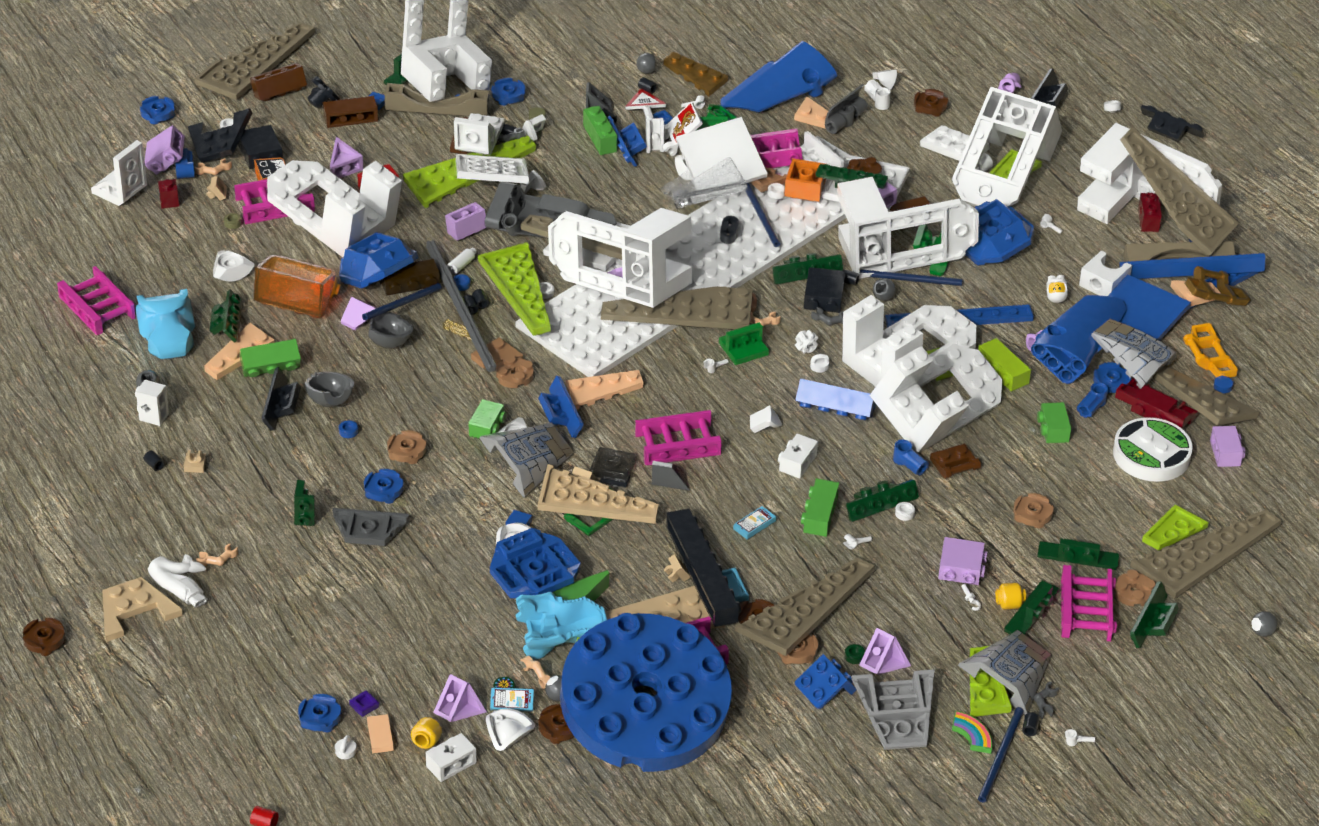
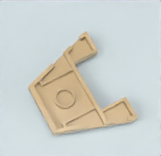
[102,577,183,642]

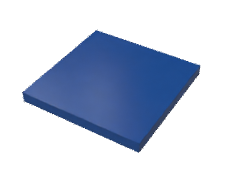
[1108,274,1191,341]

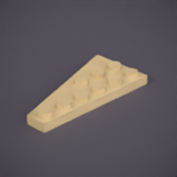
[538,464,659,524]
[605,586,726,629]

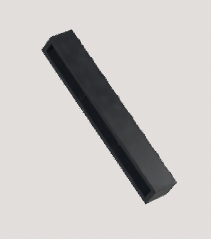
[666,508,741,627]

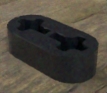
[720,216,739,244]

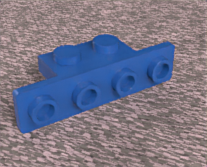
[607,115,647,167]
[538,376,583,438]

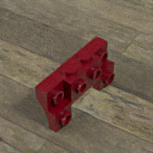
[1115,378,1199,428]

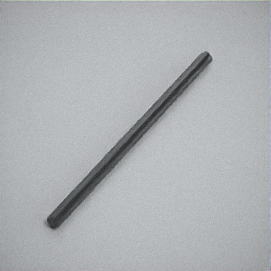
[426,240,497,372]

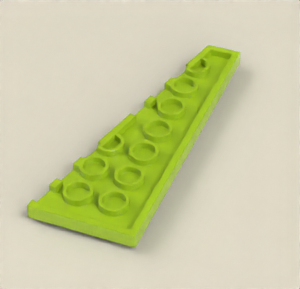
[403,136,536,208]
[478,242,551,336]

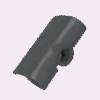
[825,84,868,134]

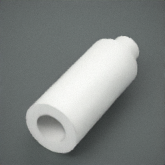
[447,248,477,275]

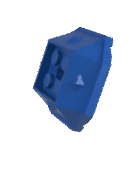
[965,199,1034,266]
[339,232,419,288]
[490,528,581,598]

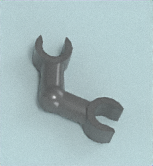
[497,127,526,142]
[811,307,844,326]
[1034,681,1059,719]

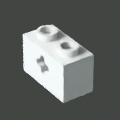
[135,380,169,426]
[778,434,818,478]
[426,733,476,782]

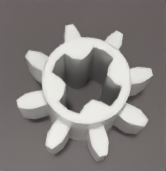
[795,330,818,354]

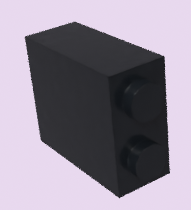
[238,125,283,169]
[804,267,845,313]

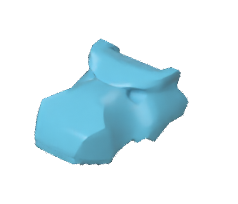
[135,289,195,359]
[516,592,607,660]

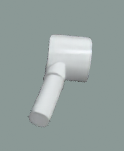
[681,95,705,109]
[1040,214,1063,234]
[704,359,729,373]
[843,534,872,550]
[1065,729,1095,746]

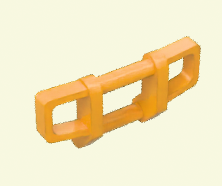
[1183,323,1238,377]

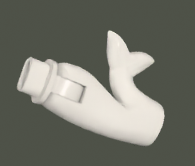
[148,554,207,608]

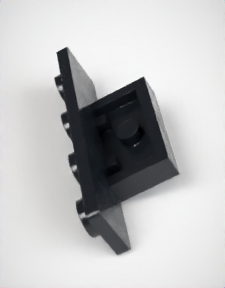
[1031,69,1068,107]
[1140,105,1205,142]
[262,367,301,431]

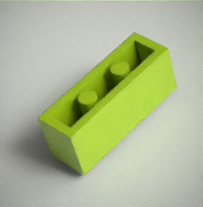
[978,338,1031,392]

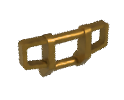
[1184,266,1250,306]

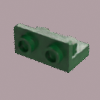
[294,480,315,526]

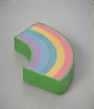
[952,711,992,754]

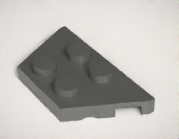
[332,508,409,546]

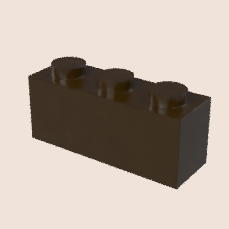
[381,258,440,296]

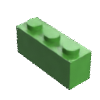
[583,106,617,155]
[240,339,301,377]
[801,478,839,537]

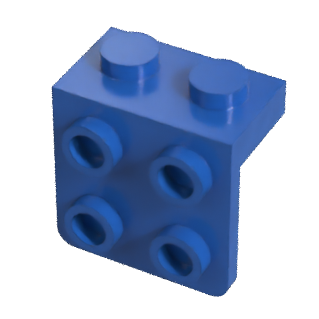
[795,654,856,709]

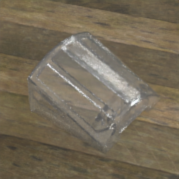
[659,157,748,210]

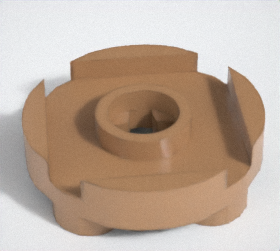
[496,355,534,388]
[387,430,426,464]
[1013,493,1054,528]
[1115,570,1155,607]
[777,634,818,664]

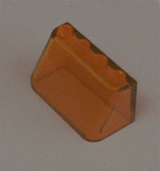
[254,255,336,318]

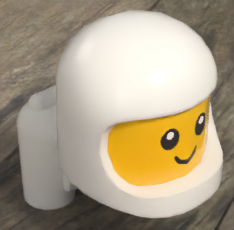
[1046,275,1068,303]

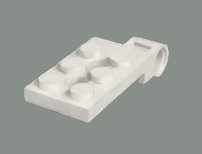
[920,125,993,172]

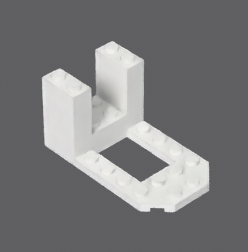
[401,0,492,102]
[952,87,1062,206]
[1077,123,1222,224]
[267,160,402,257]
[837,177,979,279]
[548,208,692,308]
[842,295,976,387]
[870,344,1002,454]

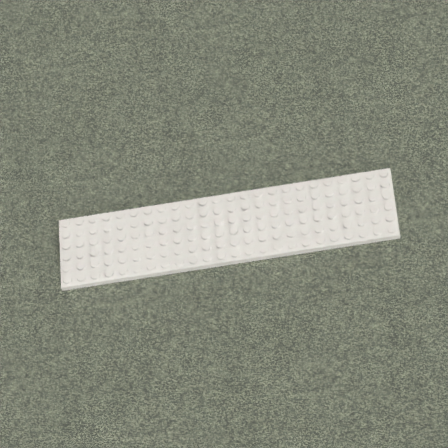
[515,136,849,377]

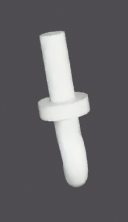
[961,584,981,611]

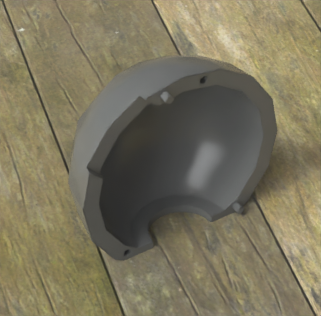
[368,312,413,348]
[304,371,354,407]

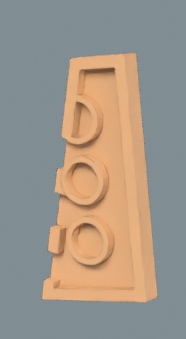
[204,323,275,380]
[565,370,643,410]

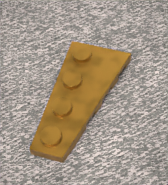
[664,52,728,97]

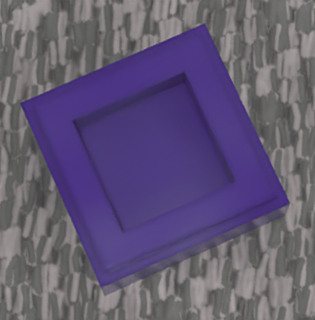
[349,690,379,717]

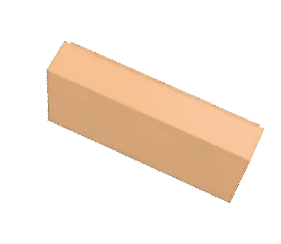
[367,714,394,754]

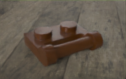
[930,444,981,479]

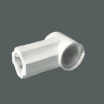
[864,79,891,110]

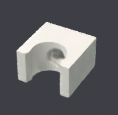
[1079,251,1132,296]

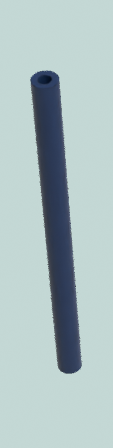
[742,182,780,247]
[853,269,962,286]
[362,283,442,321]
[978,707,1024,803]

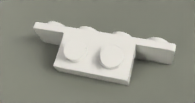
[802,131,845,167]

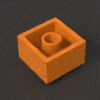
[785,158,826,202]

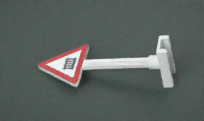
[626,89,666,153]

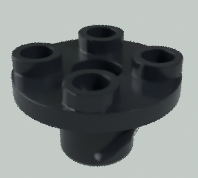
[308,75,340,108]

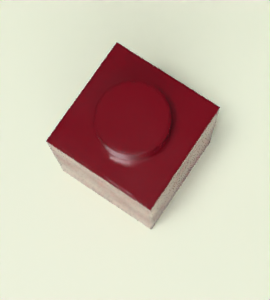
[158,179,179,209]

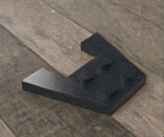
[187,108,253,163]

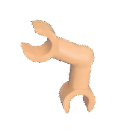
[194,158,232,175]
[750,312,781,327]
[196,544,238,566]
[520,656,550,689]

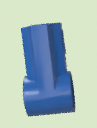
[176,148,195,179]
[1077,382,1108,418]
[893,439,929,476]

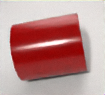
[250,806,279,826]

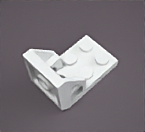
[454,113,504,155]
[91,140,147,206]

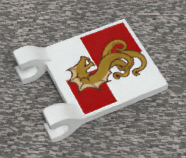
[663,102,703,156]

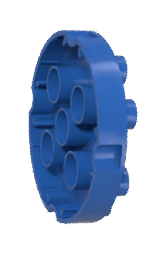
[560,613,732,772]

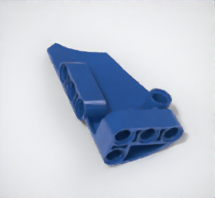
[720,41,837,113]
[1031,295,1127,384]

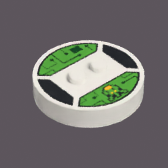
[1113,418,1192,482]

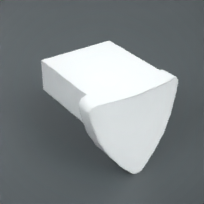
[872,70,897,90]
[522,114,546,141]
[520,170,546,193]
[750,405,782,433]

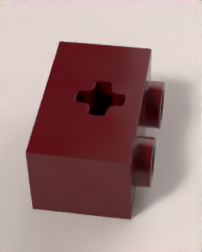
[1138,193,1162,232]

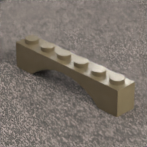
[385,83,489,116]
[1123,241,1235,262]

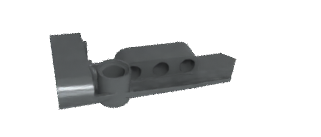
[485,182,617,237]

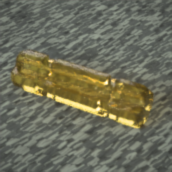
[443,319,472,341]

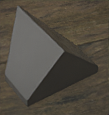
[585,82,613,112]
[652,461,690,491]

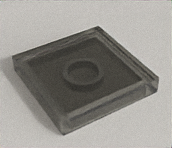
[589,447,637,483]

